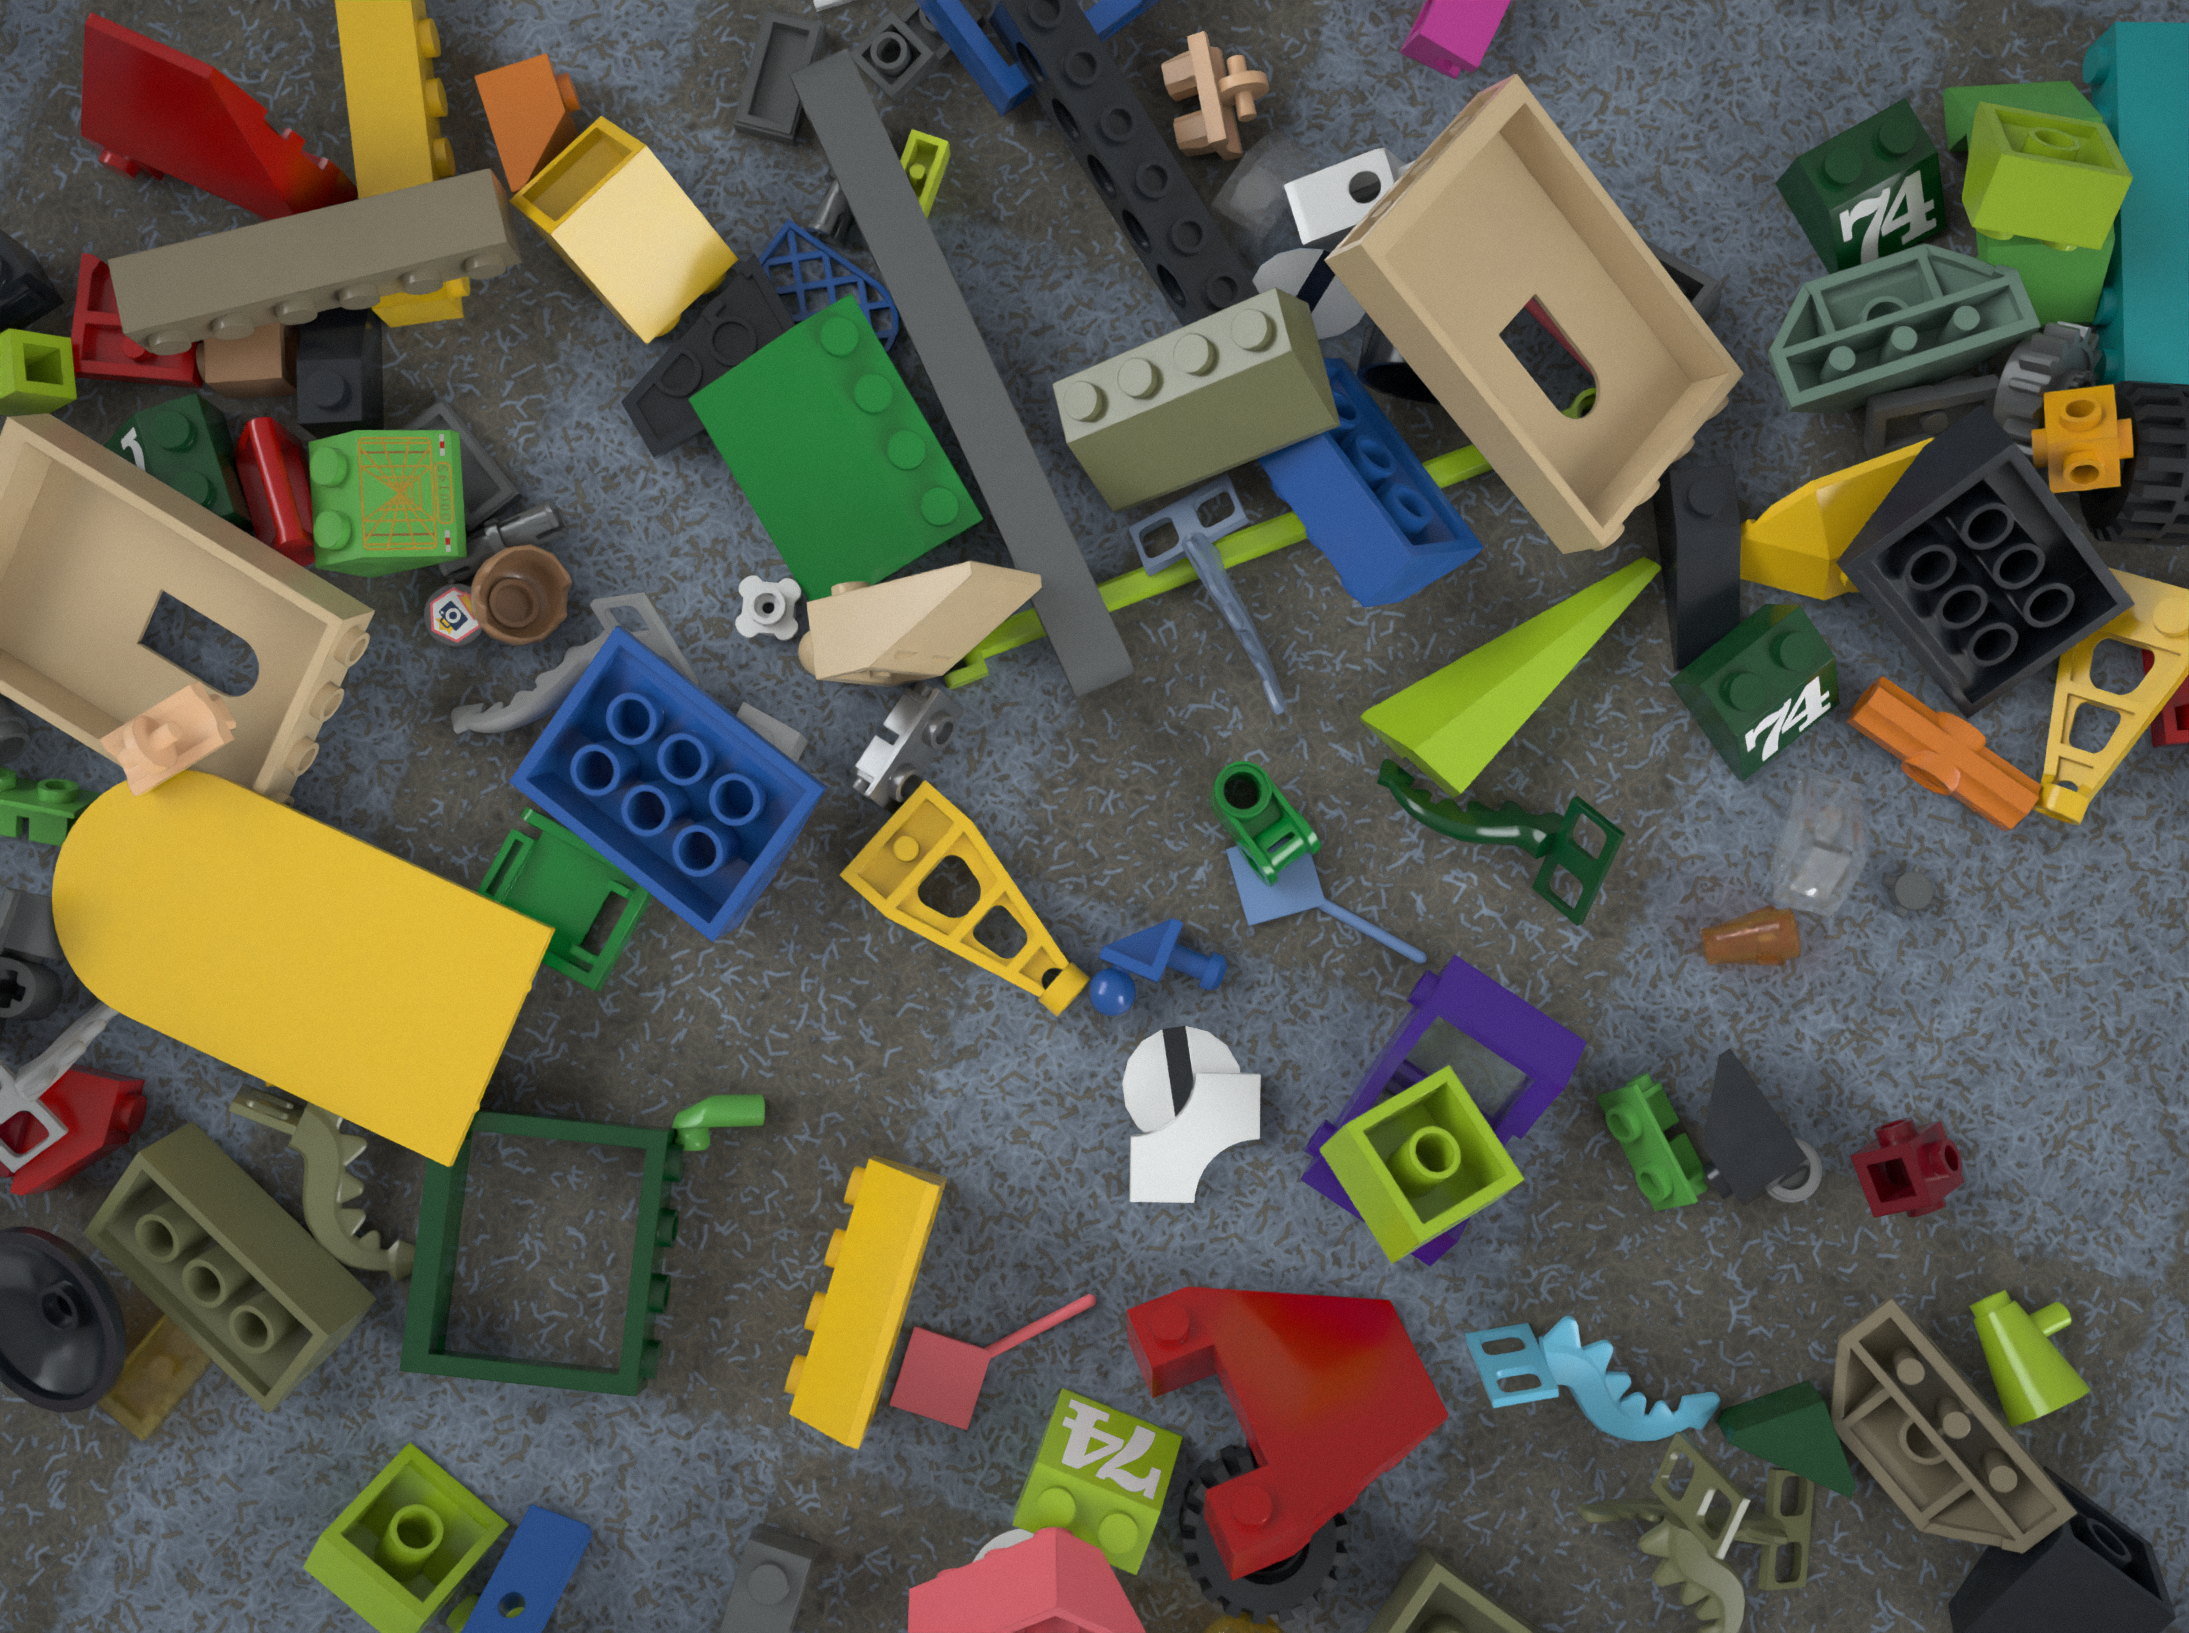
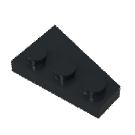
[621,253,795,460]

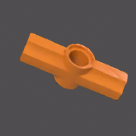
[1846,676,2042,832]

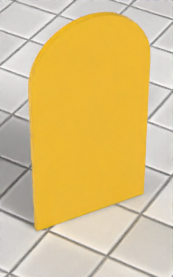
[52,769,556,1167]

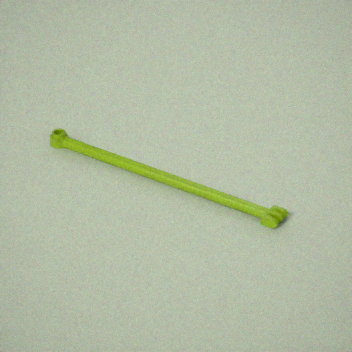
[944,388,1596,690]

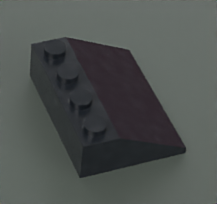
[1836,404,2135,719]

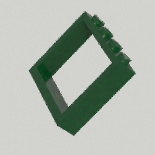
[399,1107,686,1397]

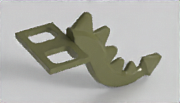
[228,1083,416,1281]
[1638,1431,1751,1633]
[1577,1468,1814,1591]

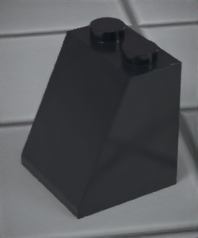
[1948,1466,2176,1633]

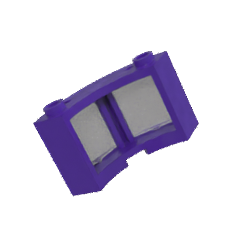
[1300,955,1587,1267]

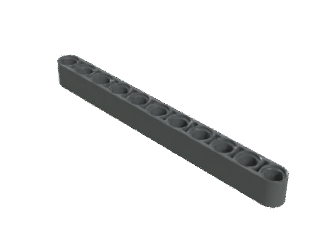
[789,48,1135,699]

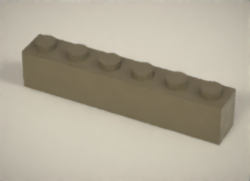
[108,168,523,355]

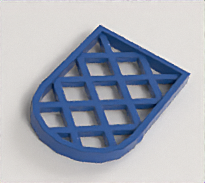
[758,219,899,355]

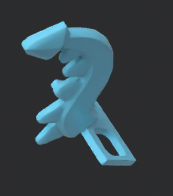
[1465,1316,1721,1442]

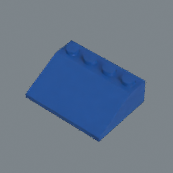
[509,625,827,942]

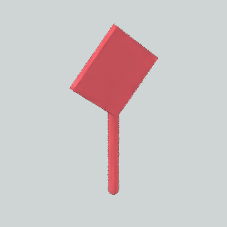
[889,1294,1096,1430]

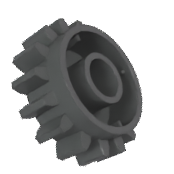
[1993,321,2102,462]

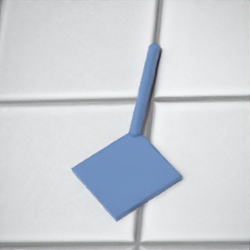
[1226,838,1427,964]

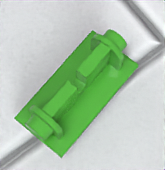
[0,767,103,847]
[1596,1072,1708,1211]

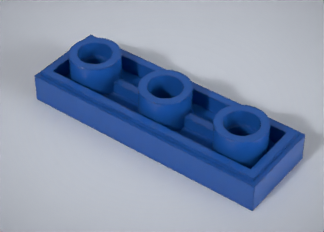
[461,1504,593,1633]

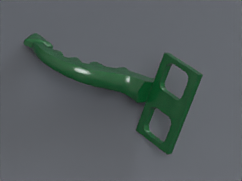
[1377,759,1625,926]

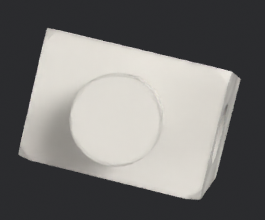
[1284,148,1416,252]

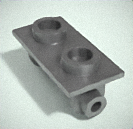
[849,680,965,815]

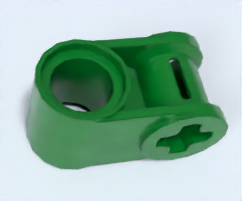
[1209,761,1321,887]

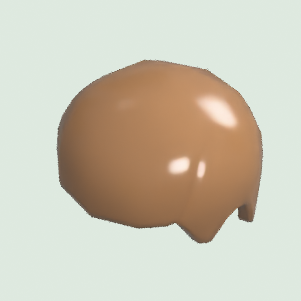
[471,544,572,647]

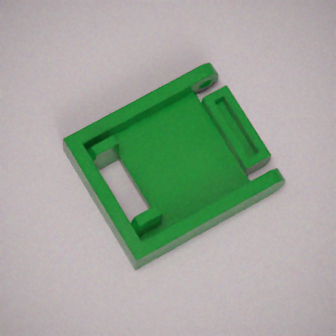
[476,806,653,991]

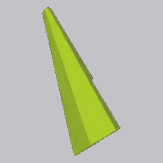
[1358,557,1662,799]

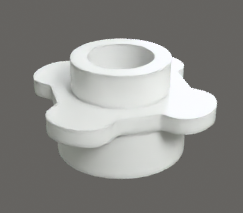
[735,575,802,641]

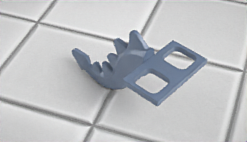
[1129,473,1287,715]

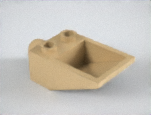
[798,561,1042,687]

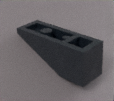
[297,307,384,440]
[1652,464,1741,671]

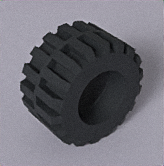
[2079,381,2189,547]
[1179,1440,1349,1624]

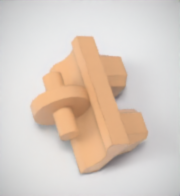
[1161,31,1269,161]
[99,681,236,797]

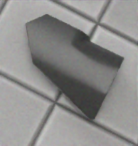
[0,887,65,1039]

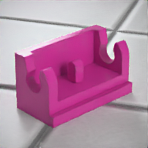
[1400,0,1511,79]

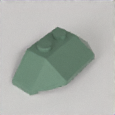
[1767,243,2041,414]

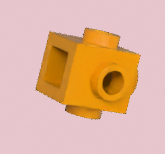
[2031,384,2133,493]

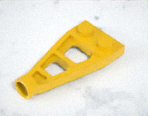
[2032,567,2189,825]
[840,780,1091,1017]

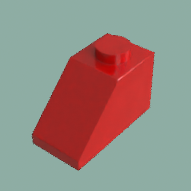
[10,1064,147,1196]

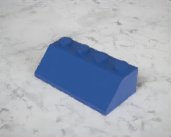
[1257,358,1484,608]

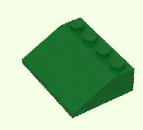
[688,293,983,601]

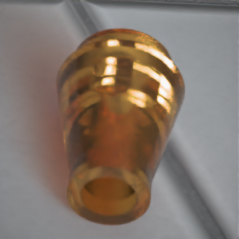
[1700,903,1801,967]

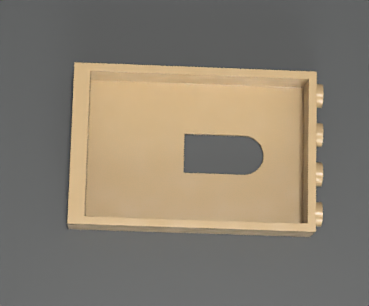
[1324,73,1744,554]
[0,413,375,807]

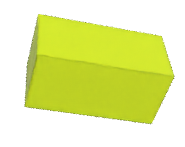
[900,129,951,218]

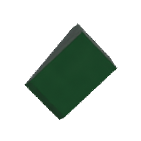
[1717,1380,1856,1499]

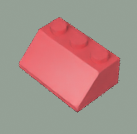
[908,1527,1146,1633]

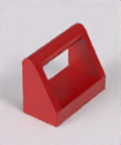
[233,417,315,566]

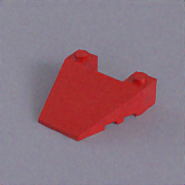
[80,12,358,222]
[1126,1286,1448,1581]

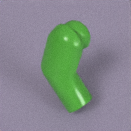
[672,1094,765,1151]

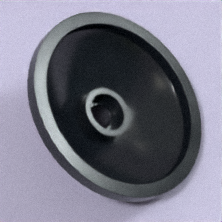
[0,1226,126,1412]

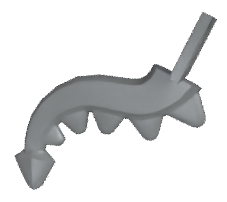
[451,592,699,734]
[0,1001,119,1173]

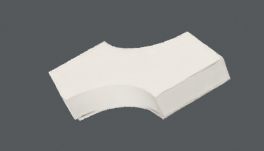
[1129,1072,1261,1203]

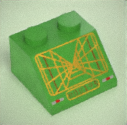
[308,430,467,578]

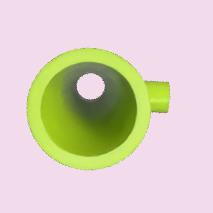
[1969,1289,2091,1427]

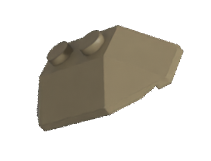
[1830,1296,2077,1553]

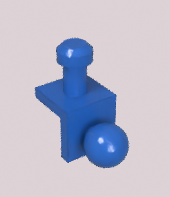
[1088,918,1228,1016]

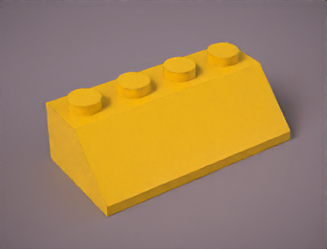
[784,1155,947,1449]

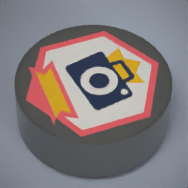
[424,584,487,650]

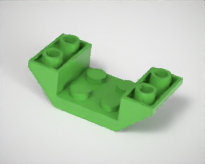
[1942,81,2115,328]

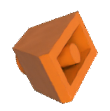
[474,53,581,195]

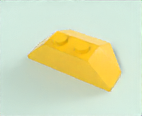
[1740,438,1935,601]

